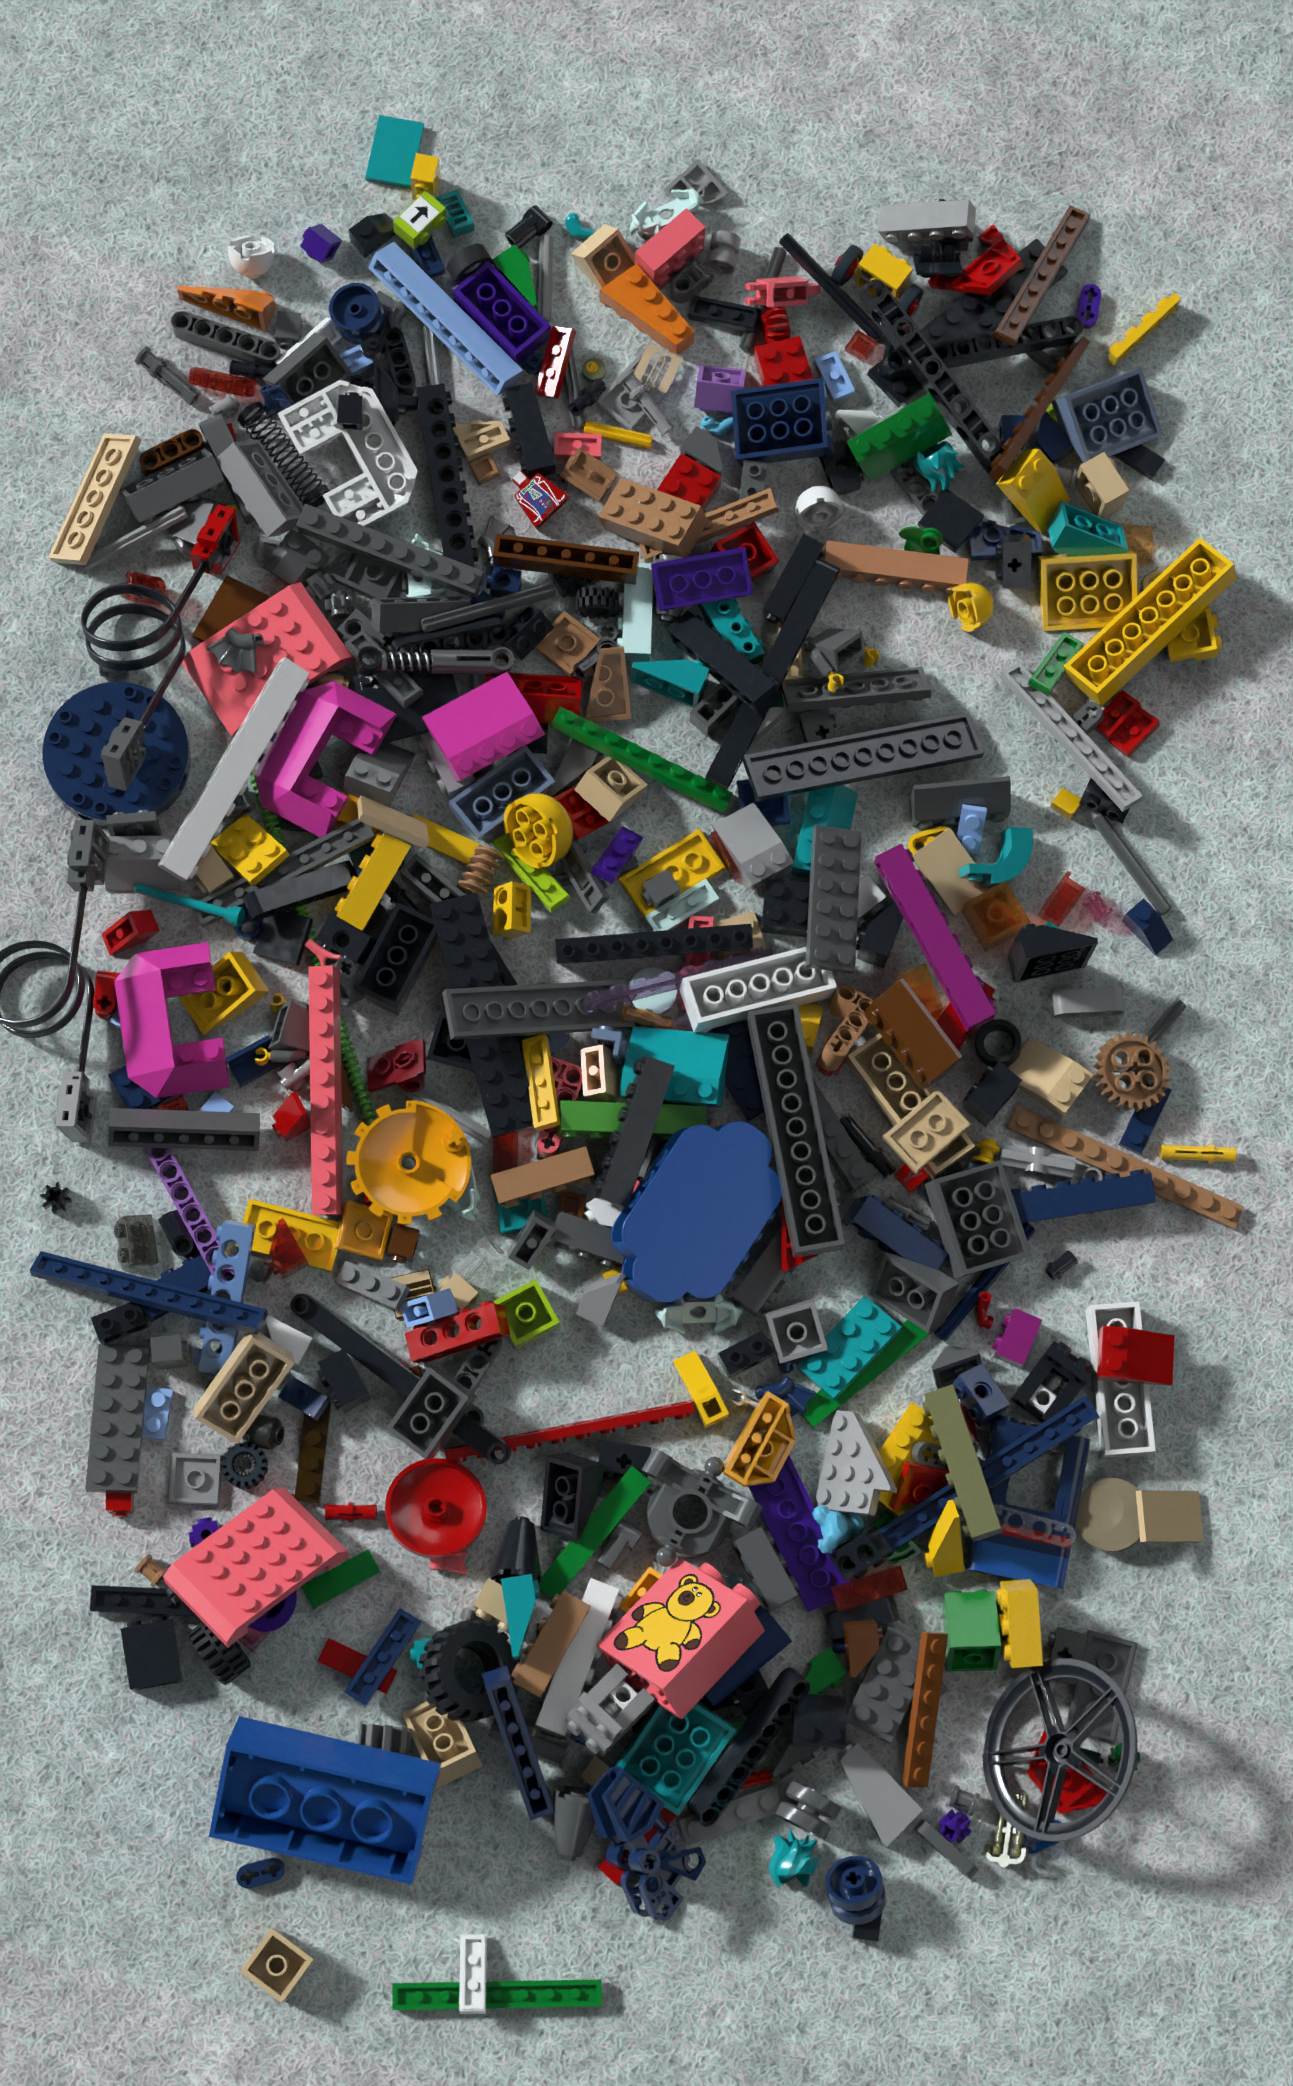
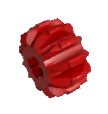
[760,307,791,344]

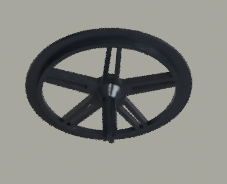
[983,1658,1138,1842]

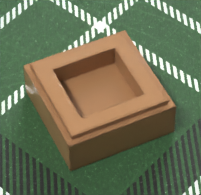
[469,453,500,485]

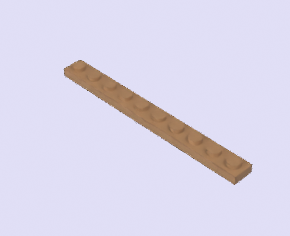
[1007,1105,1244,1230]

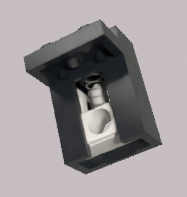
[1010,1341,1094,1423]

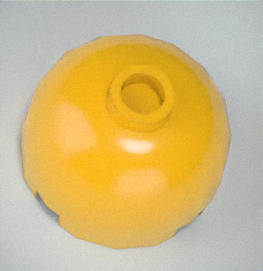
[948,582,994,632]

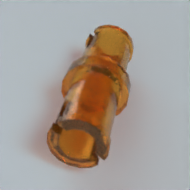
[621,1004,672,1029]

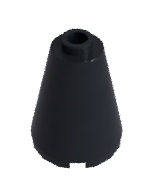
[491,1516,542,1587]

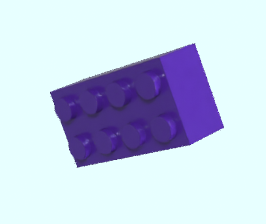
[453,261,551,365]

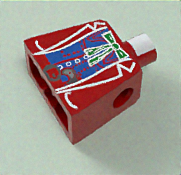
[512,470,569,530]

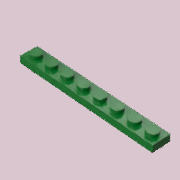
[550,707,733,813]
[392,1979,602,2010]

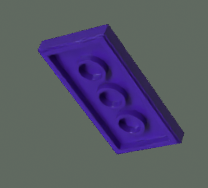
[651,547,754,612]

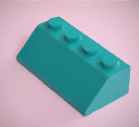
[791,785,858,879]

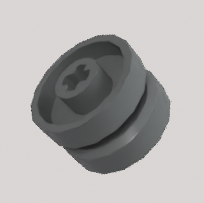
[775,1781,841,1841]

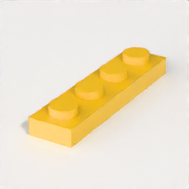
[1107,292,1181,368]
[522,1034,561,1132]

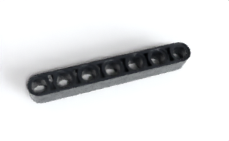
[687,1667,811,1827]

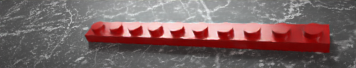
[444,1400,695,1463]

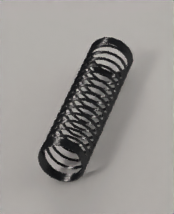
[237,402,330,507]

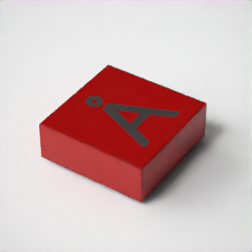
[893,1164,929,1194]

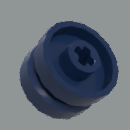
[329,283,387,344]
[825,1856,886,1925]

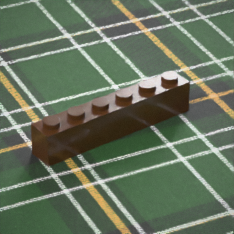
[493,533,639,585]

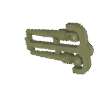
[985,1794,1029,1868]

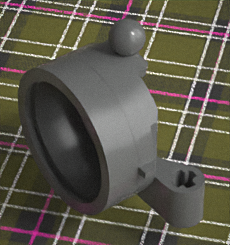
[641,1448,763,1567]

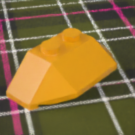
[723,1391,796,1487]

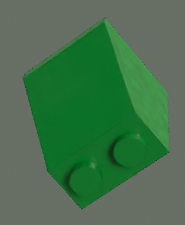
[943,1590,1001,1672]

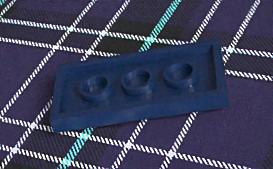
[706,1020,765,1121]

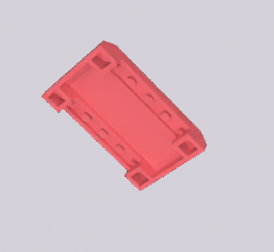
[182,582,353,738]
[163,1487,349,1647]

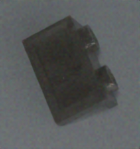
[114,1214,159,1270]

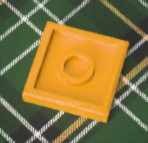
[334,1200,394,1262]

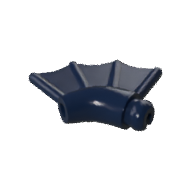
[260,384,292,415]
[755,1376,816,1418]

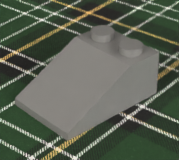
[711,802,794,889]

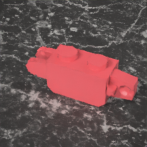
[745,276,821,307]

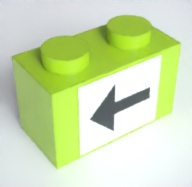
[393,190,446,249]

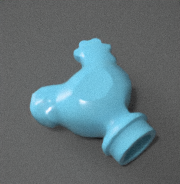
[813,1505,864,1554]

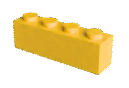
[334,832,411,931]

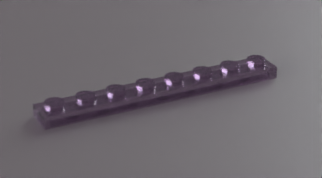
[582,947,774,1013]

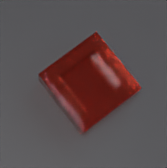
[844,329,877,362]

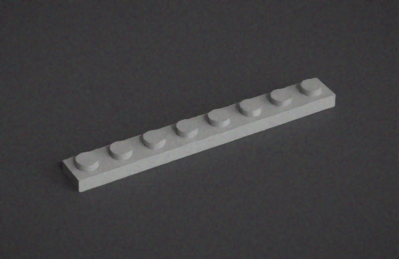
[1000,662,1143,812]

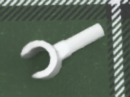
[727,1389,758,1408]

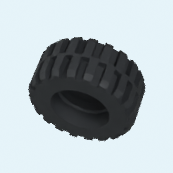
[418,1620,520,1722]

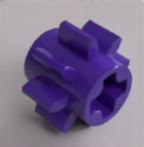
[939,1809,972,1844]

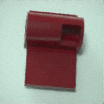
[367,1039,426,1093]

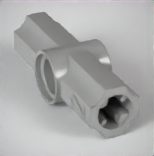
[999,1144,1076,1179]

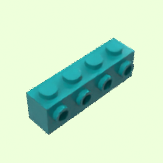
[697,599,766,665]

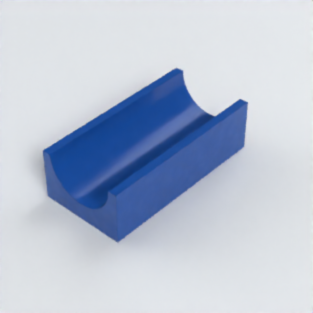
[209,1716,441,1885]

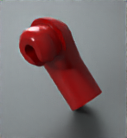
[975,1292,994,1329]

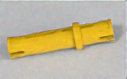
[1160,1144,1237,1164]

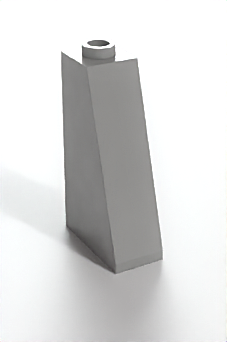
[838,1742,923,1847]

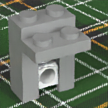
[565,1664,655,1757]

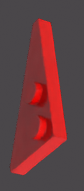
[889,1461,950,1510]

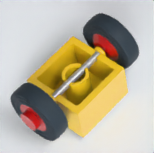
[831,243,923,317]

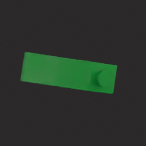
[493,245,539,313]

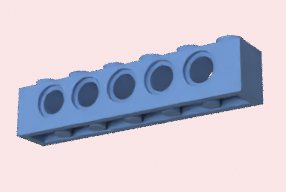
[196,1220,256,1374]

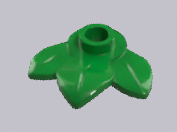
[898,526,943,555]

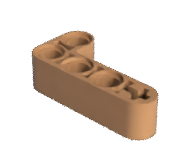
[818,984,873,1071]

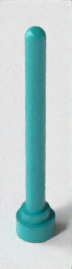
[134,884,245,927]

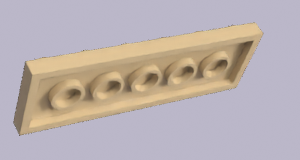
[48,433,142,565]

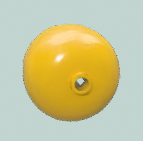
[503,793,573,869]

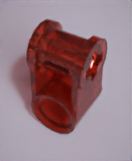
[121,571,169,605]

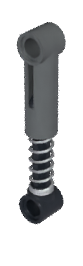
[355,646,515,677]

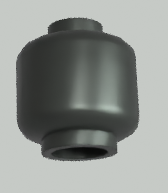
[245,1414,285,1450]

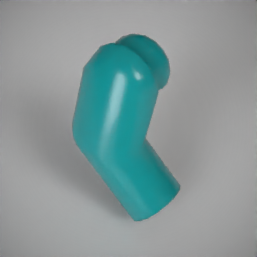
[565,213,595,240]

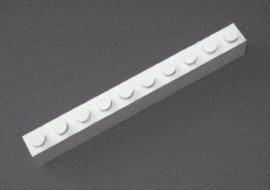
[157,657,309,881]

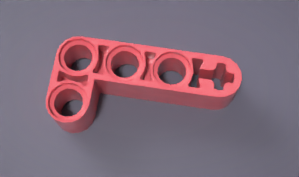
[536,1057,583,1159]

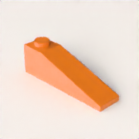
[177,286,277,332]

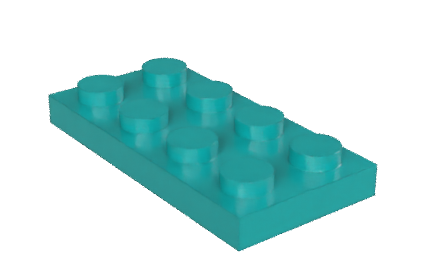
[797,1295,902,1401]

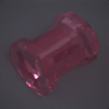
[1081,891,1113,923]

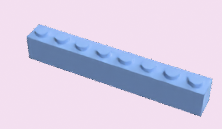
[369,242,523,396]

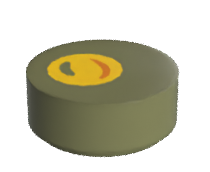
[582,358,606,383]

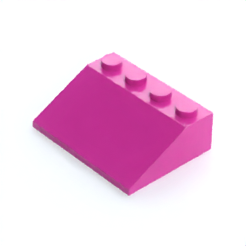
[422,672,545,782]

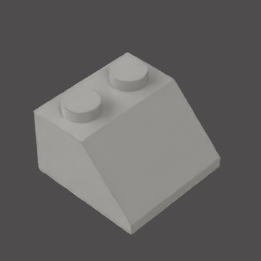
[764,1299,828,1363]

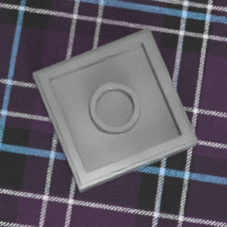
[168,1452,223,1506]

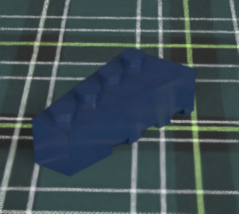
[841,1195,948,1270]

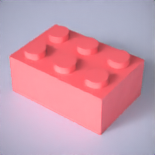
[634,208,706,288]

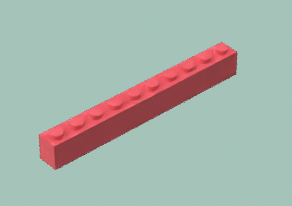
[309,965,343,1217]

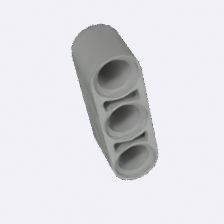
[1052,987,1124,1018]

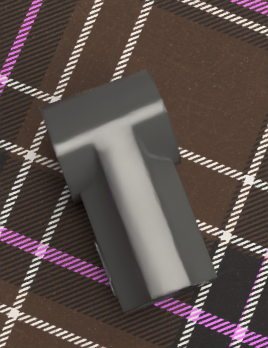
[597,1518,644,1573]

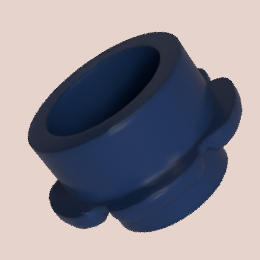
[522,352,544,375]

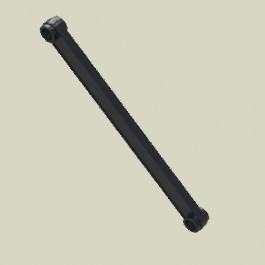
[290,1294,512,1464]

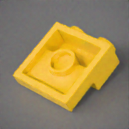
[1167,606,1223,663]

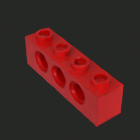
[405,1301,511,1364]

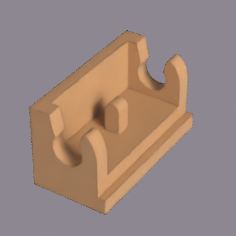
[560,448,619,502]

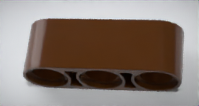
[139,429,205,476]

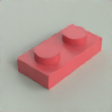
[554,432,602,460]

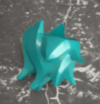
[913,441,966,492]
[768,1830,820,1888]

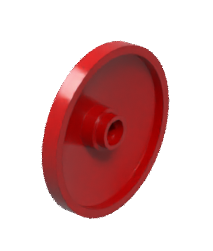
[385,1458,487,1559]

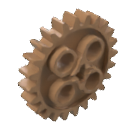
[1093,1032,1172,1112]

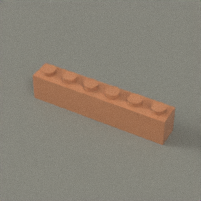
[824,541,969,595]

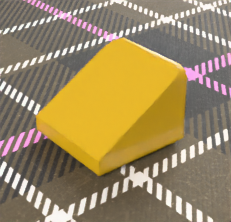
[1050,788,1081,820]

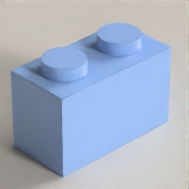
[401,1288,458,1328]

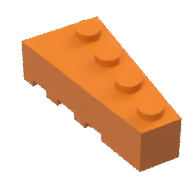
[600,263,695,356]

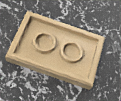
[357,795,429,849]
[913,828,990,916]
[882,1088,971,1174]
[1136,1490,1204,1543]

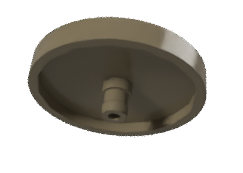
[1076,1478,1140,1552]

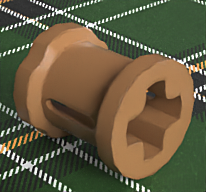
[134,1554,168,1588]

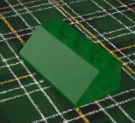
[846,393,953,481]

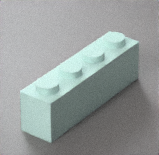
[617,563,653,662]

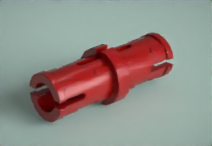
[325,1502,377,1523]

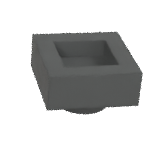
[1003,500,1028,524]

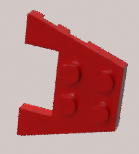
[928,225,1024,295]

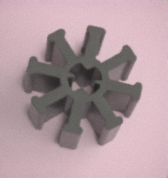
[358,1724,411,1755]

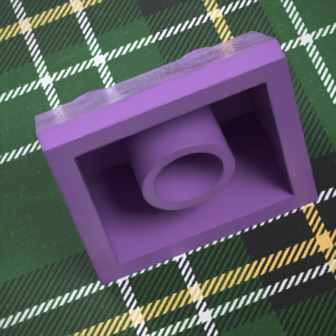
[694,364,746,415]

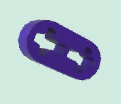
[1076,284,1101,329]

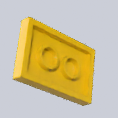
[210,813,290,887]

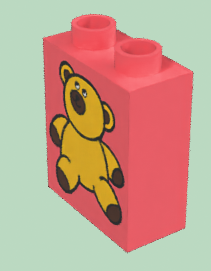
[596,1558,765,1719]

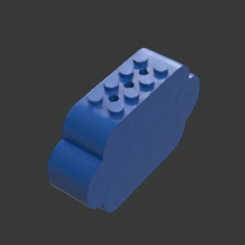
[611,1121,782,1303]

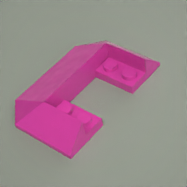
[254,681,397,838]
[114,942,230,1099]

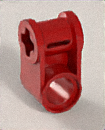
[93,970,120,1020]

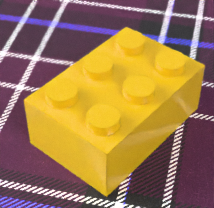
[996,1579,1043,1668]

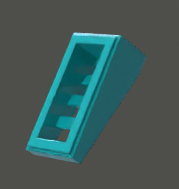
[436,189,475,238]

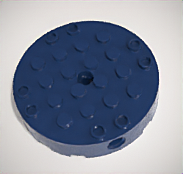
[42,682,191,828]

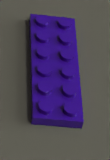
[748,1455,854,1613]

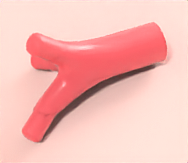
[305,938,342,966]

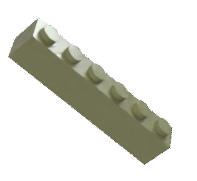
[922,1384,1003,1542]

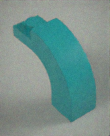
[959,827,1033,888]

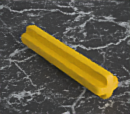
[584,421,653,449]

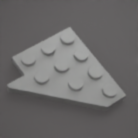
[814,1410,897,1516]

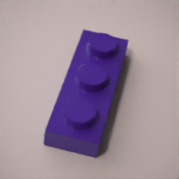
[591,826,644,884]

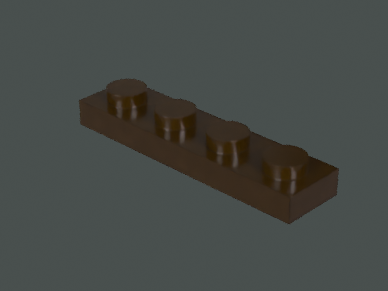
[294,1402,331,1503]

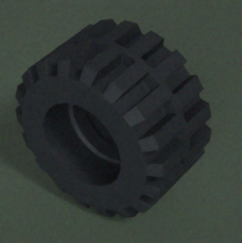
[188,1622,251,1685]

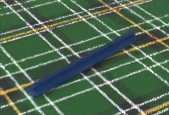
[934,1223,1035,1341]

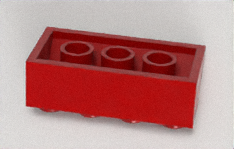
[485,672,582,724]

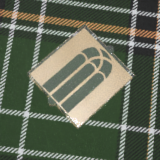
[634,342,684,393]

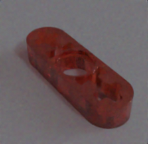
[188,367,257,397]

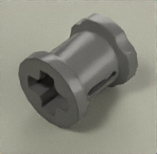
[948,1785,980,1816]

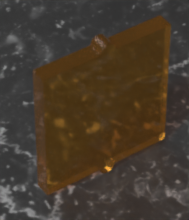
[1115,522,1154,564]

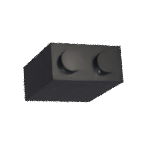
[120,1616,183,1691]

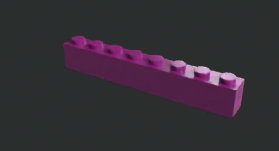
[874,843,997,1032]

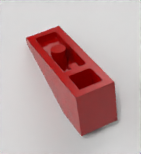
[272,1091,311,1142]

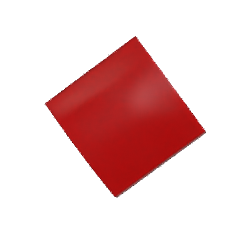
[1094,690,1160,758]
[553,785,612,840]

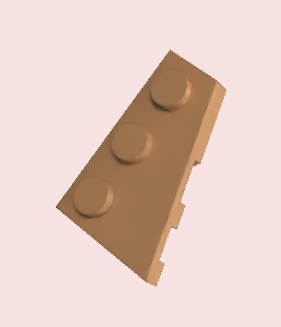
[585,646,632,723]

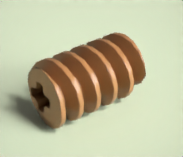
[457,845,505,900]

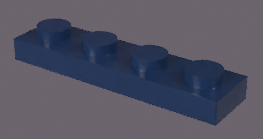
[344,1608,421,1708]

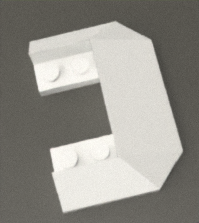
[277,380,418,526]

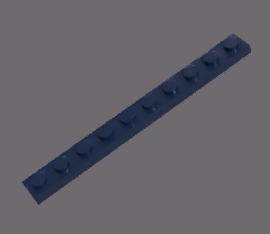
[30,1251,268,1335]
[879,1395,1100,1556]

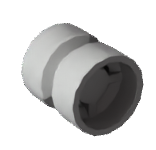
[706,231,741,274]

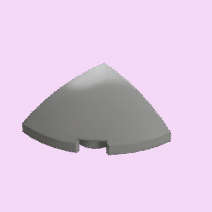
[663,159,728,205]

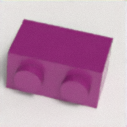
[992,1308,1042,1369]

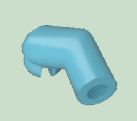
[701,416,733,436]

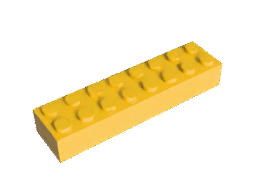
[1064,537,1237,707]

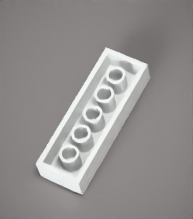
[679,947,837,1033]
[1085,1302,1156,1459]
[536,1578,622,1738]

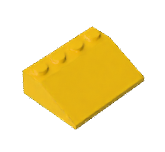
[1037,550,1137,631]
[878,1402,947,1518]

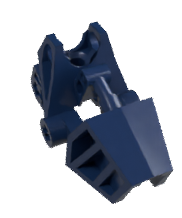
[587,1766,706,1921]

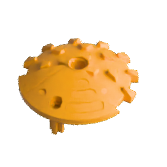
[346,1100,471,1225]

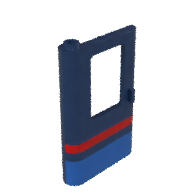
[965,1415,1091,1589]

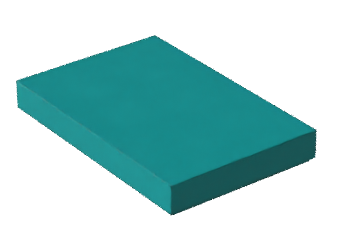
[365,115,425,189]

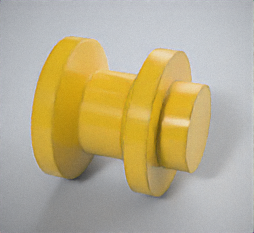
[972,1138,1001,1165]

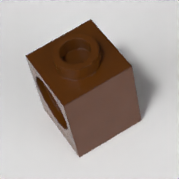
[387,1223,420,1264]

